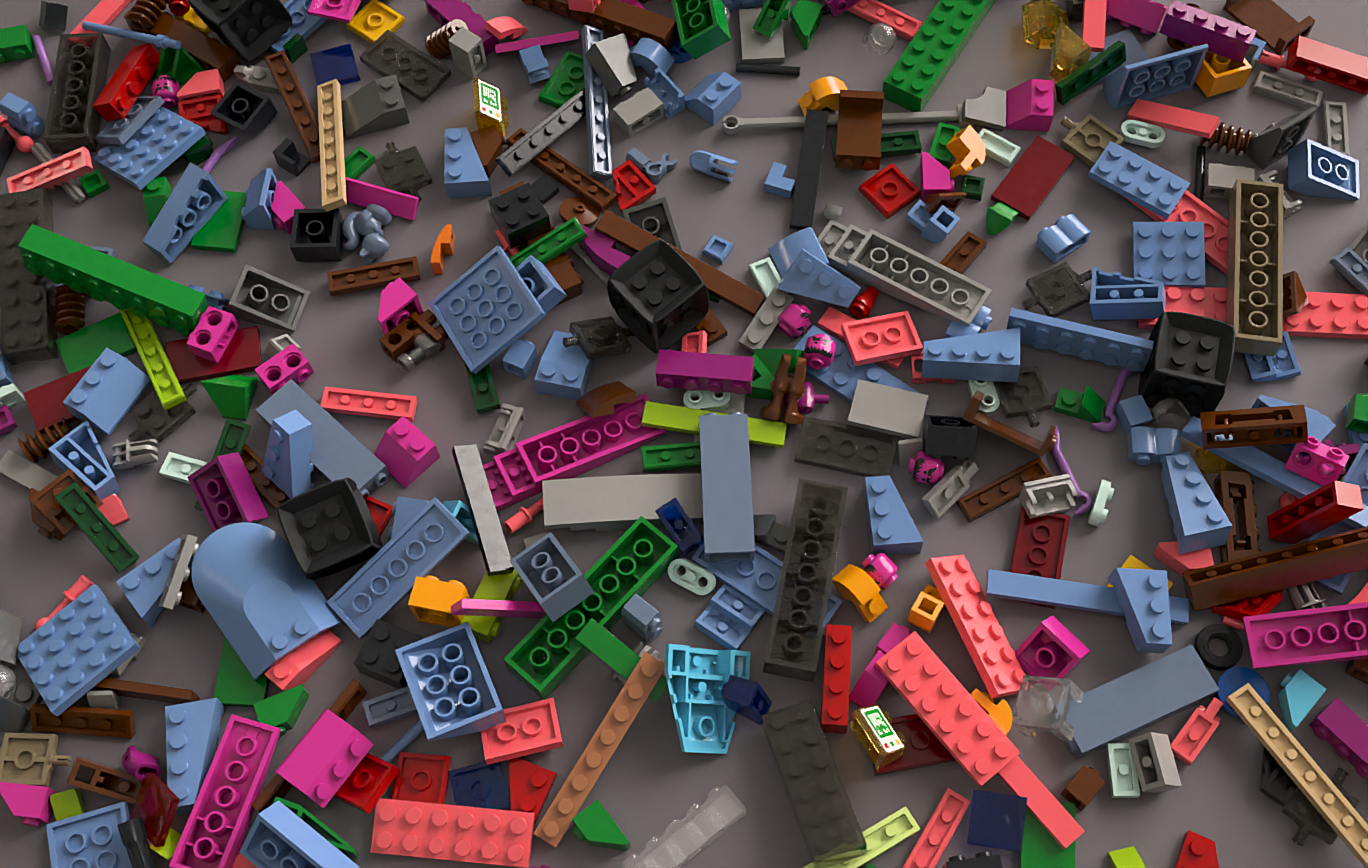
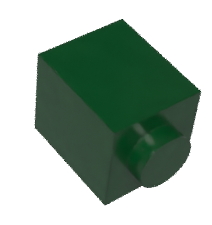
[182,134,214,166]

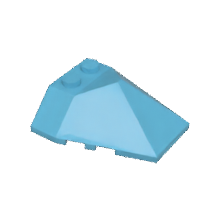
[665,644,751,754]

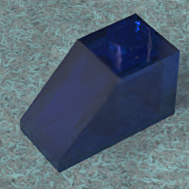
[655,497,703,557]
[721,675,772,726]

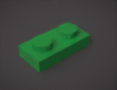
[929,122,960,167]

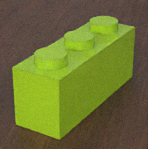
[460,568,523,643]

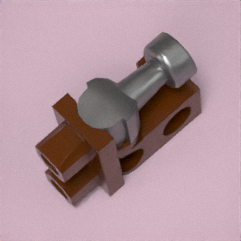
[379,309,449,373]

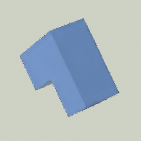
[764,162,795,199]

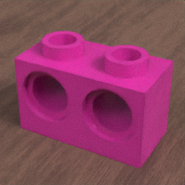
[186,306,239,363]
[254,343,314,395]
[1284,436,1349,486]

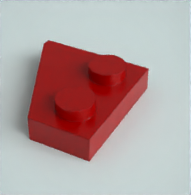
[178,94,228,135]
[612,159,657,214]
[1211,591,1283,621]
[509,758,557,824]
[1174,830,1219,868]

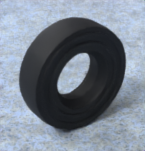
[1194,624,1243,670]

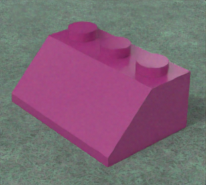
[1106,0,1169,35]
[275,708,374,809]

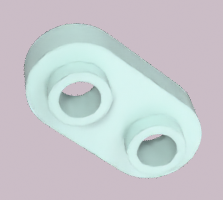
[1119,120,1165,148]
[967,380,1000,416]
[683,390,731,411]
[1087,479,1114,527]
[668,558,716,595]

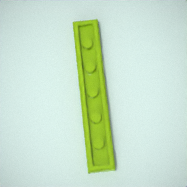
[120,309,187,410]
[642,401,787,448]

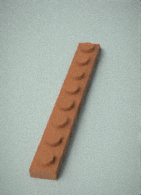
[533,651,665,848]

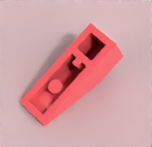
[264,629,343,692]

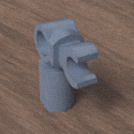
[625,148,677,184]

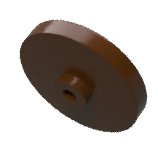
[559,197,599,227]

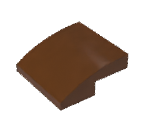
[576,381,636,418]
[29,468,104,535]

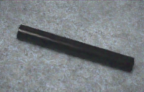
[736,63,800,76]
[1194,146,1206,202]

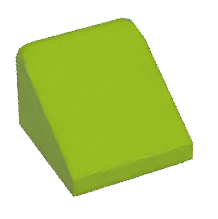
[50,789,84,821]
[149,827,181,862]
[1108,846,1145,868]

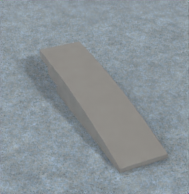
[817,220,992,326]
[542,474,703,532]

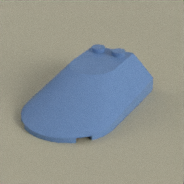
[191,522,342,681]

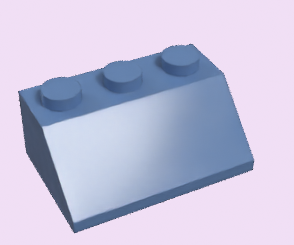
[63,347,151,435]

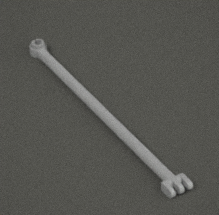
[722,104,974,135]

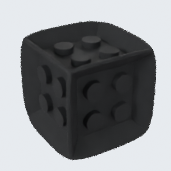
[187,0,292,62]
[607,239,709,353]
[1138,311,1235,418]
[277,477,382,580]

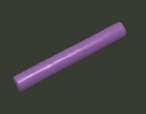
[32,35,56,86]

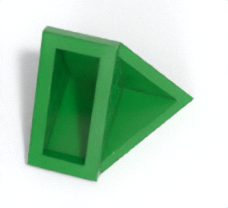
[156,47,206,86]
[200,375,259,421]

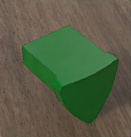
[986,202,1019,235]

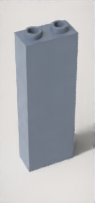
[256,379,390,501]
[699,412,755,561]
[1051,644,1219,760]

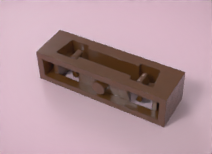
[1200,404,1308,450]
[1214,471,1262,563]

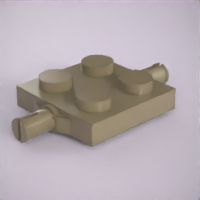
[1060,114,1125,167]
[0,732,72,787]

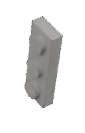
[738,287,794,353]
[158,534,199,610]

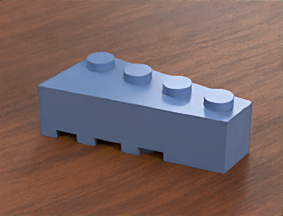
[922,328,1020,382]

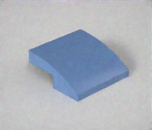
[768,227,830,278]
[1244,331,1301,382]
[694,583,766,650]

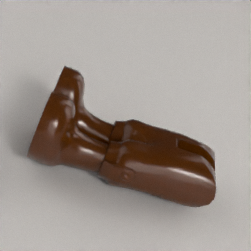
[760,354,807,425]

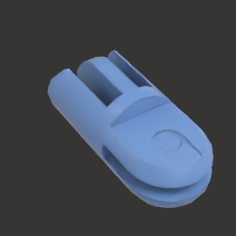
[690,150,738,182]

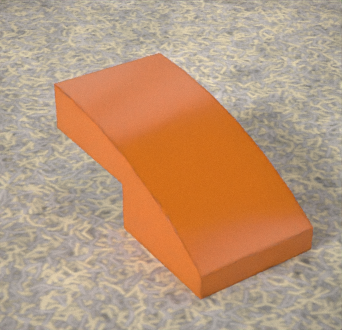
[430,224,455,275]

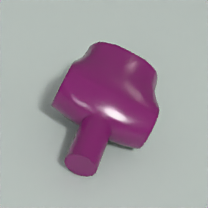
[784,382,829,414]
[122,745,161,782]

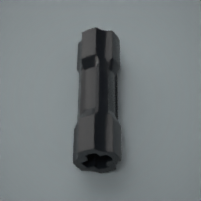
[117,816,156,868]

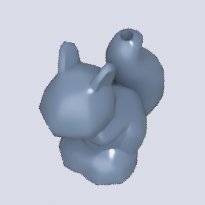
[342,204,392,265]

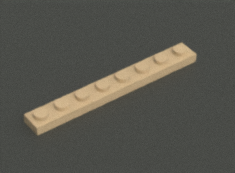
[317,79,347,212]
[1226,683,1368,868]

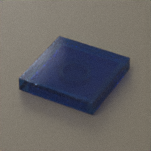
[310,44,360,85]
[448,761,511,810]
[967,790,1028,852]

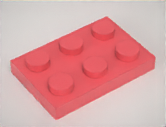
[841,311,923,366]
[481,697,563,765]

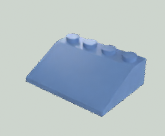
[1102,44,1209,110]
[395,622,506,741]

